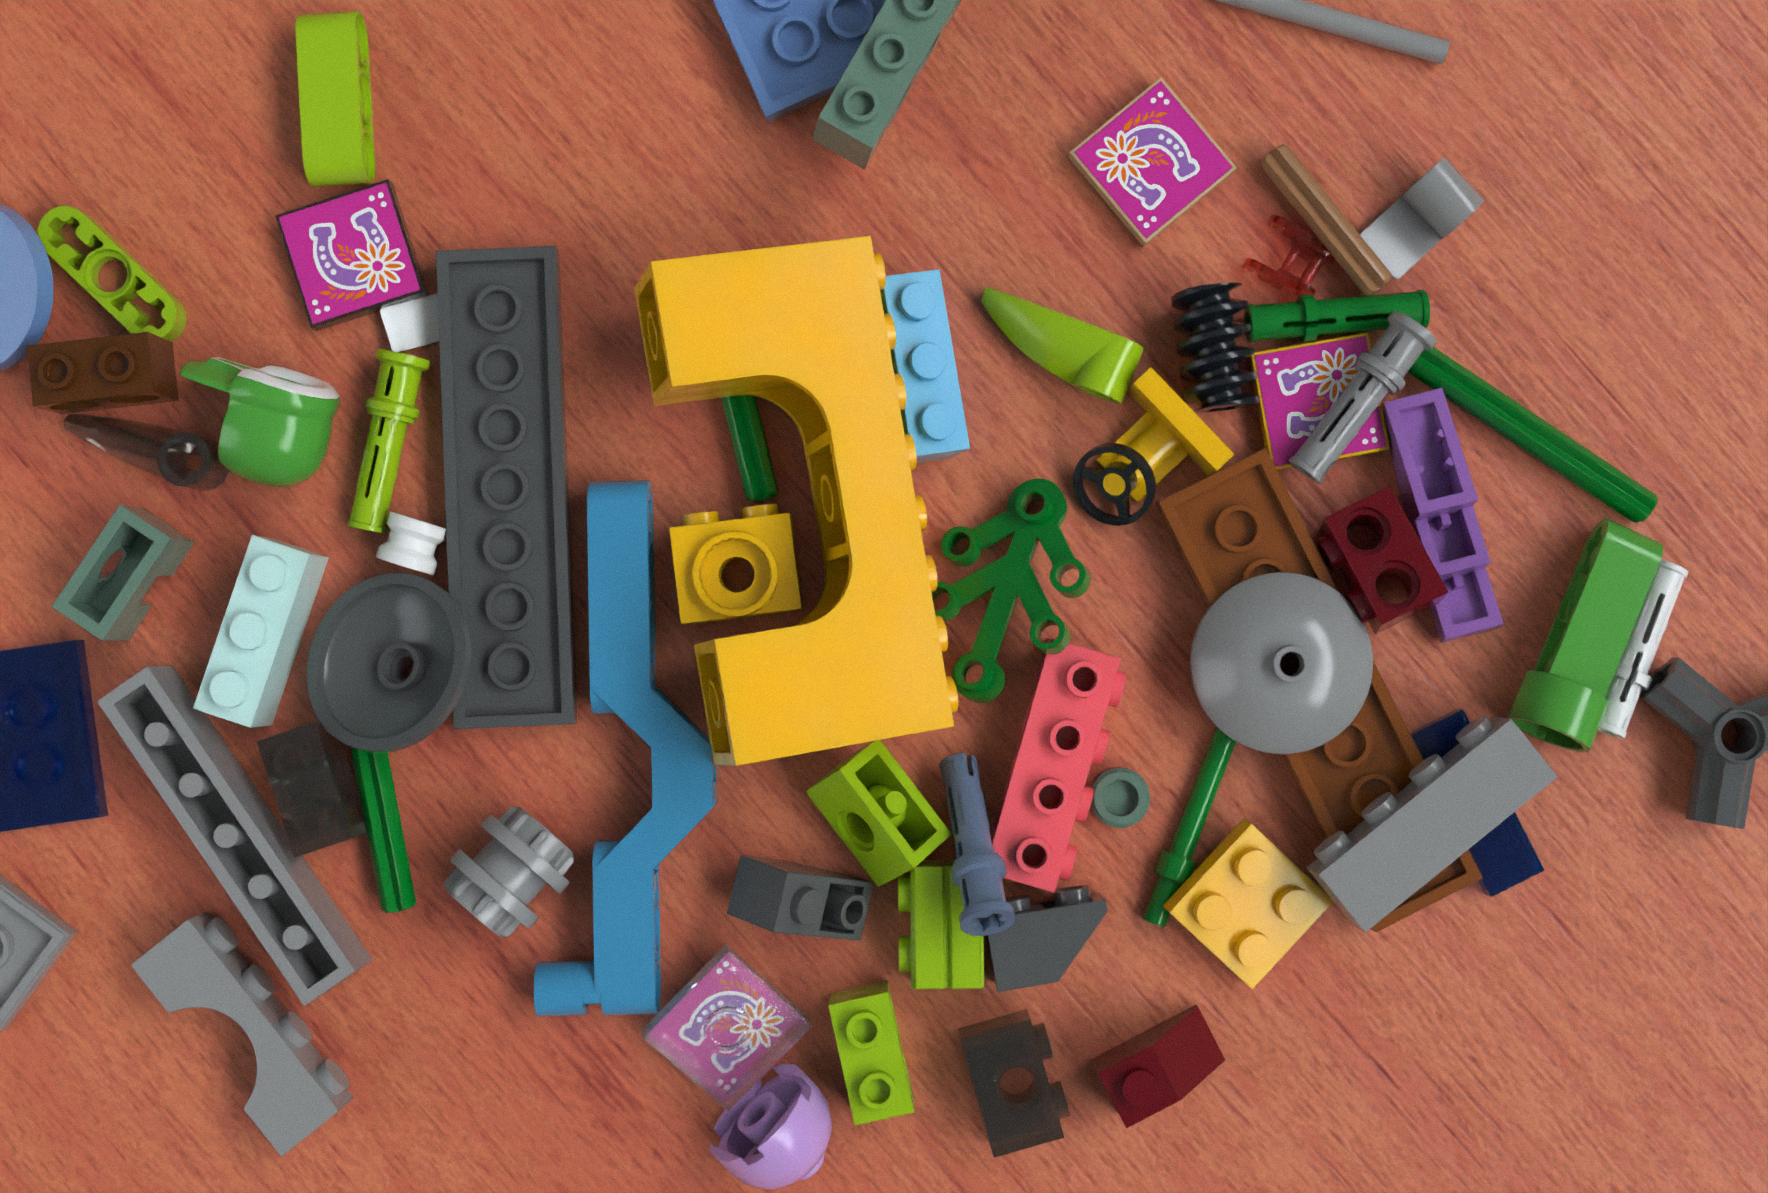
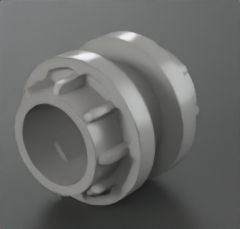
[444,806,574,937]

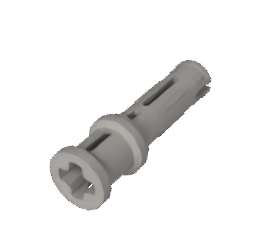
[1289,311,1437,484]

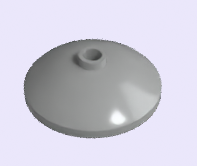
[1190,572,1373,754]

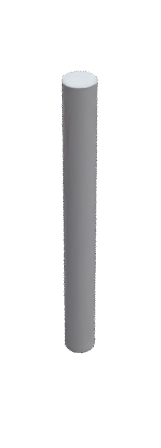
[1214,0,1450,64]

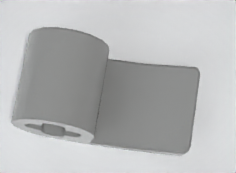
[1360,157,1485,279]

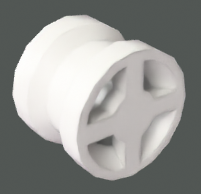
[375,511,446,575]

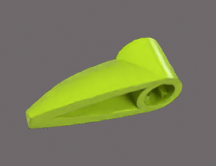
[981,287,1144,404]

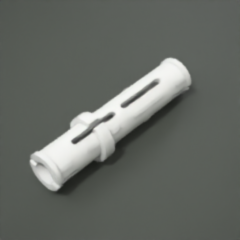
[1598,560,1688,739]

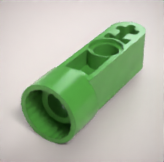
[1507,518,1663,753]

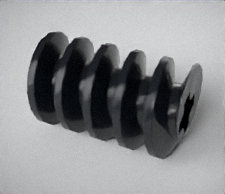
[1171,282,1260,413]

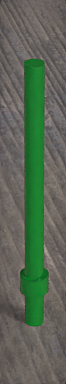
[1142,727,1236,928]

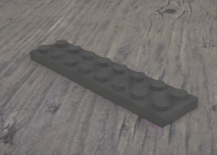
[436,246,577,729]

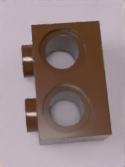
[27,332,179,414]

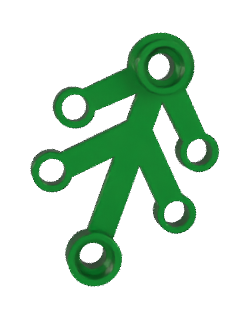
[932,478,1091,703]

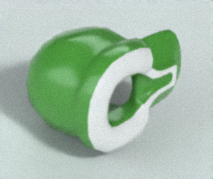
[179,357,340,487]

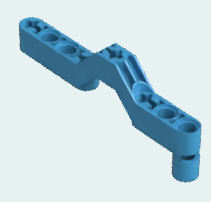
[533,480,717,1016]

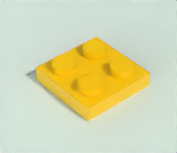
[1163,818,1333,989]

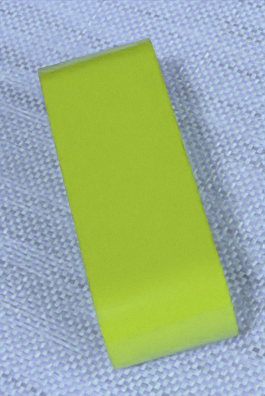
[295,11,375,187]

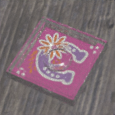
[641,944,813,1112]

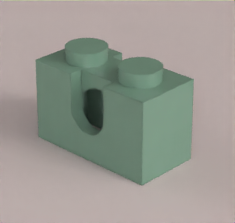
[52,505,195,641]

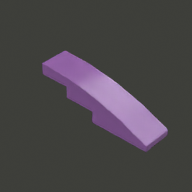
[1382,388,1504,643]

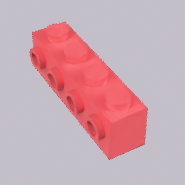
[990,638,1127,893]

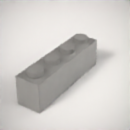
[1306,715,1558,933]

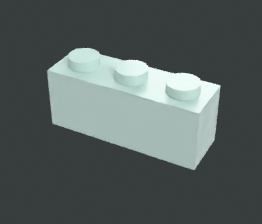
[193,535,329,728]

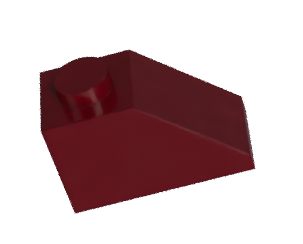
[1091,1005,1225,1128]

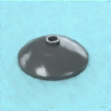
[306,573,471,753]

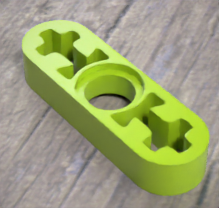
[37,206,187,342]

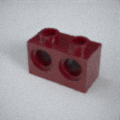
[1316,486,1448,634]

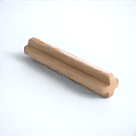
[1261,144,1392,296]

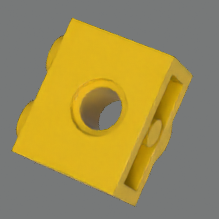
[669,504,804,625]

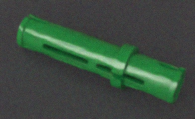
[1244,290,1430,343]

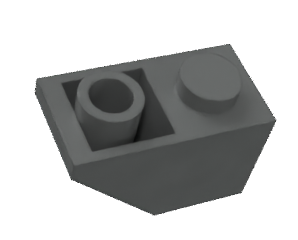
[727,855,874,940]
[987,885,1108,992]

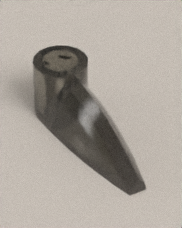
[64,413,229,491]

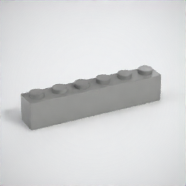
[97,666,373,1006]

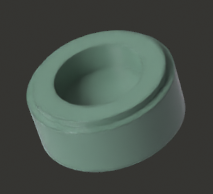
[1090,767,1150,828]

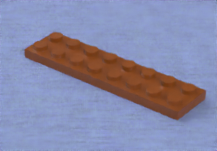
[1155,448,1483,932]

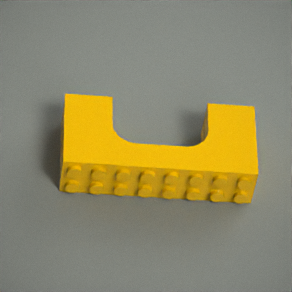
[634,236,958,766]

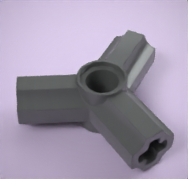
[1640,657,1768,829]

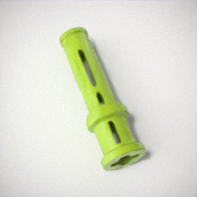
[347,349,431,534]

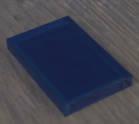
[0,640,108,832]

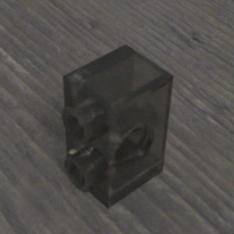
[257,721,366,857]
[958,1009,1070,1157]

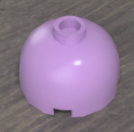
[710,1064,832,1190]

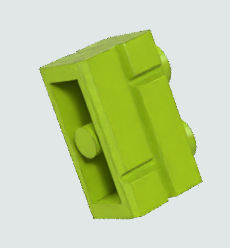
[898,860,984,989]

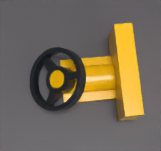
[1073,367,1235,526]

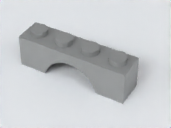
[131,912,354,1157]

